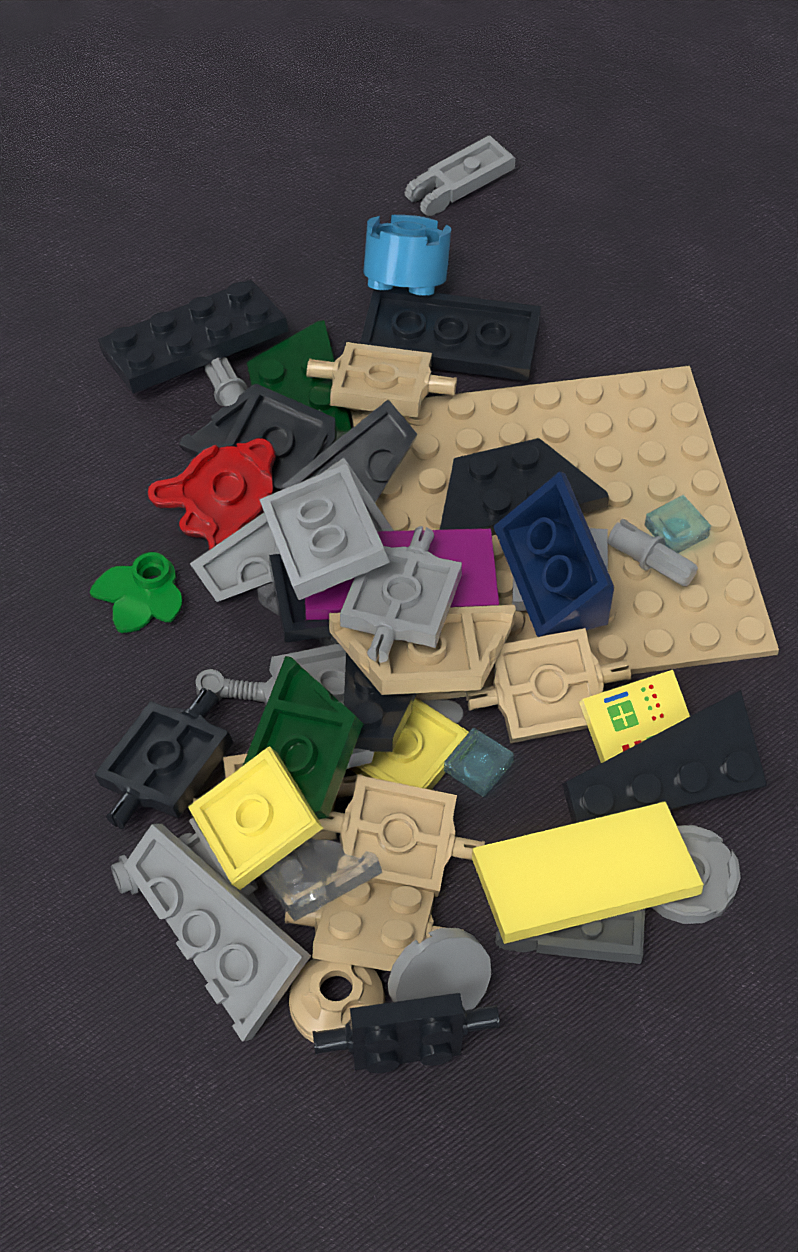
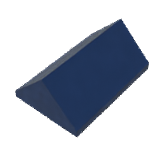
[493,472,614,637]

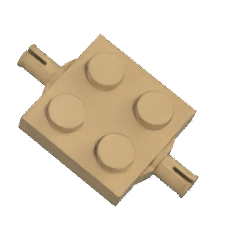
[307,342,457,417]
[465,628,631,743]
[319,775,485,897]
[285,875,463,971]

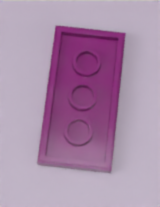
[305,529,499,620]

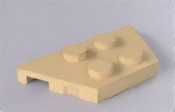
[329,605,516,695]

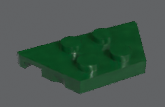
[247,320,351,440]
[243,656,363,820]

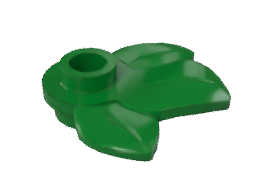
[90,552,182,633]

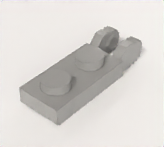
[404,136,516,217]

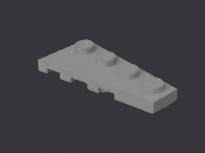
[190,458,394,602]
[124,824,311,1042]

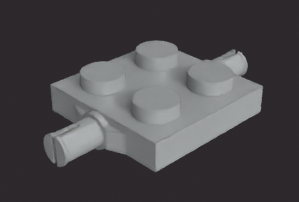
[340,526,462,663]

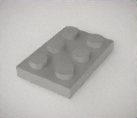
[259,464,390,600]

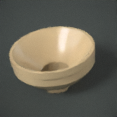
[289,959,385,1043]

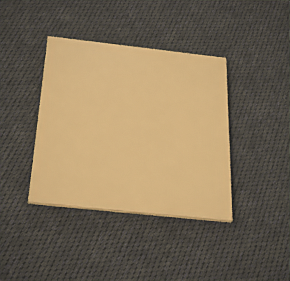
[350,366,779,701]

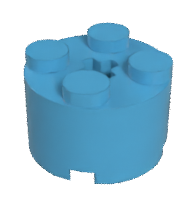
[363,215,451,295]

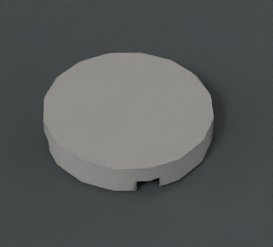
[651,825,741,924]
[388,928,491,1010]

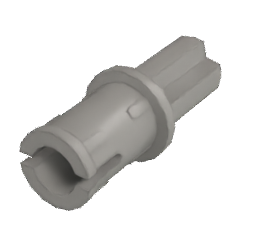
[205,357,247,406]
[608,519,698,586]

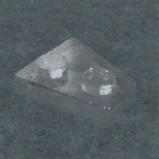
[259,837,383,921]

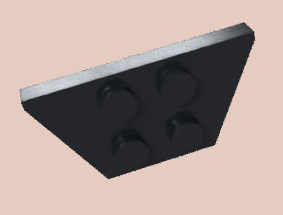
[179,383,337,492]
[440,438,609,536]

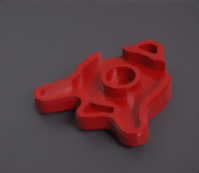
[148,438,276,550]

